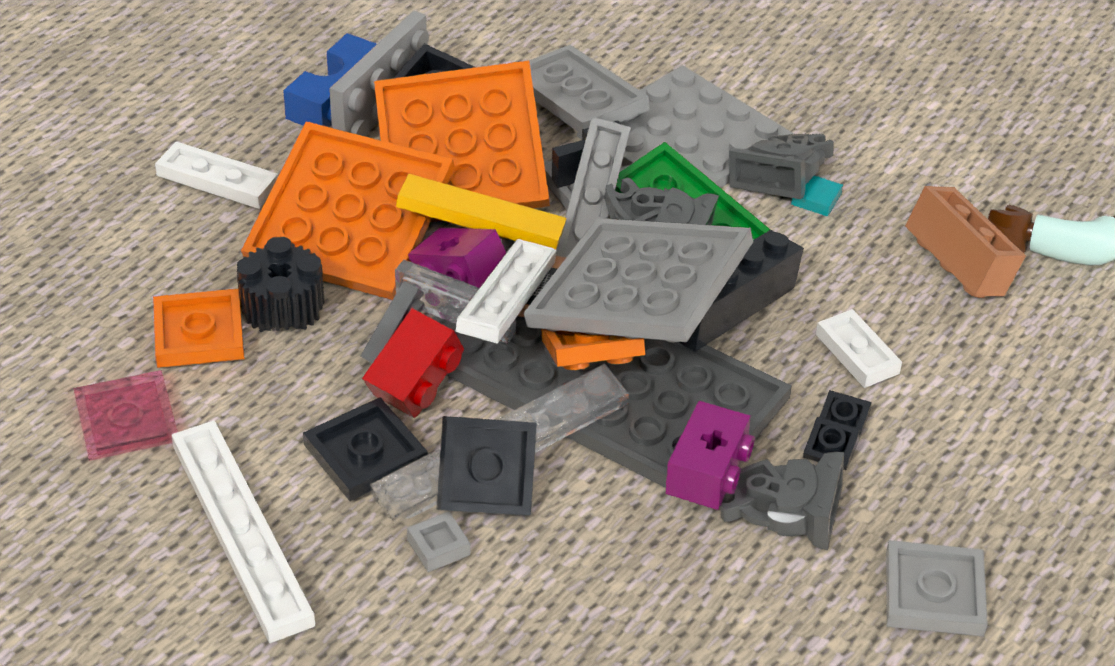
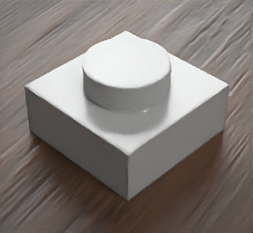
[407,511,471,572]

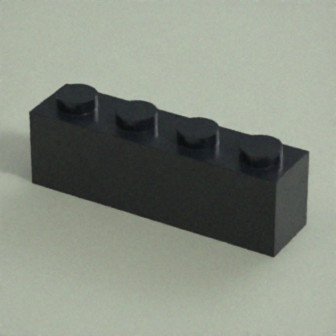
[679,230,804,352]

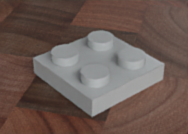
[886,540,987,637]

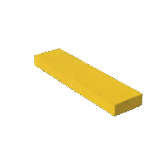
[396,174,567,250]

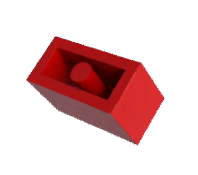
[362,308,465,418]

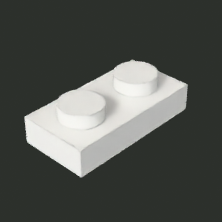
[816,309,902,388]

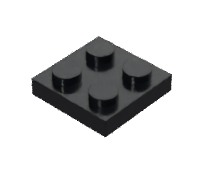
[303,397,428,501]
[436,416,537,516]

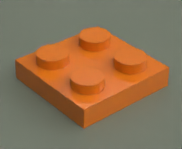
[153,289,245,368]
[541,329,645,370]

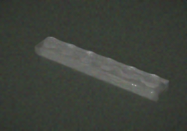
[370,364,629,526]

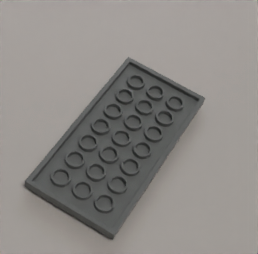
[432,250,792,505]

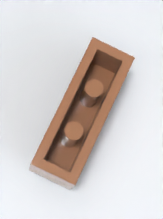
[905,186,1026,298]

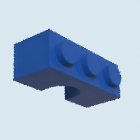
[283,33,377,127]

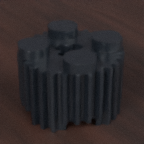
[237,237,325,332]

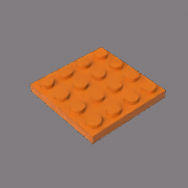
[374,60,550,222]
[241,122,455,300]

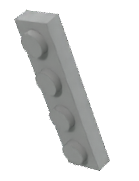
[556,117,631,258]

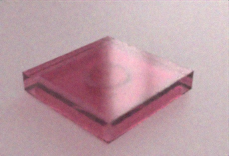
[73,370,178,461]

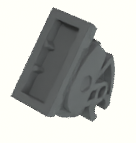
[729,134,834,199]
[604,177,719,225]
[720,452,844,550]

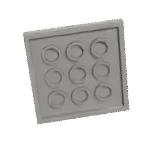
[577,65,793,188]
[524,218,753,342]

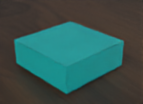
[791,175,843,217]

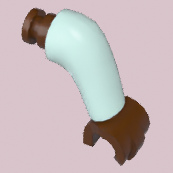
[988,204,1115,265]

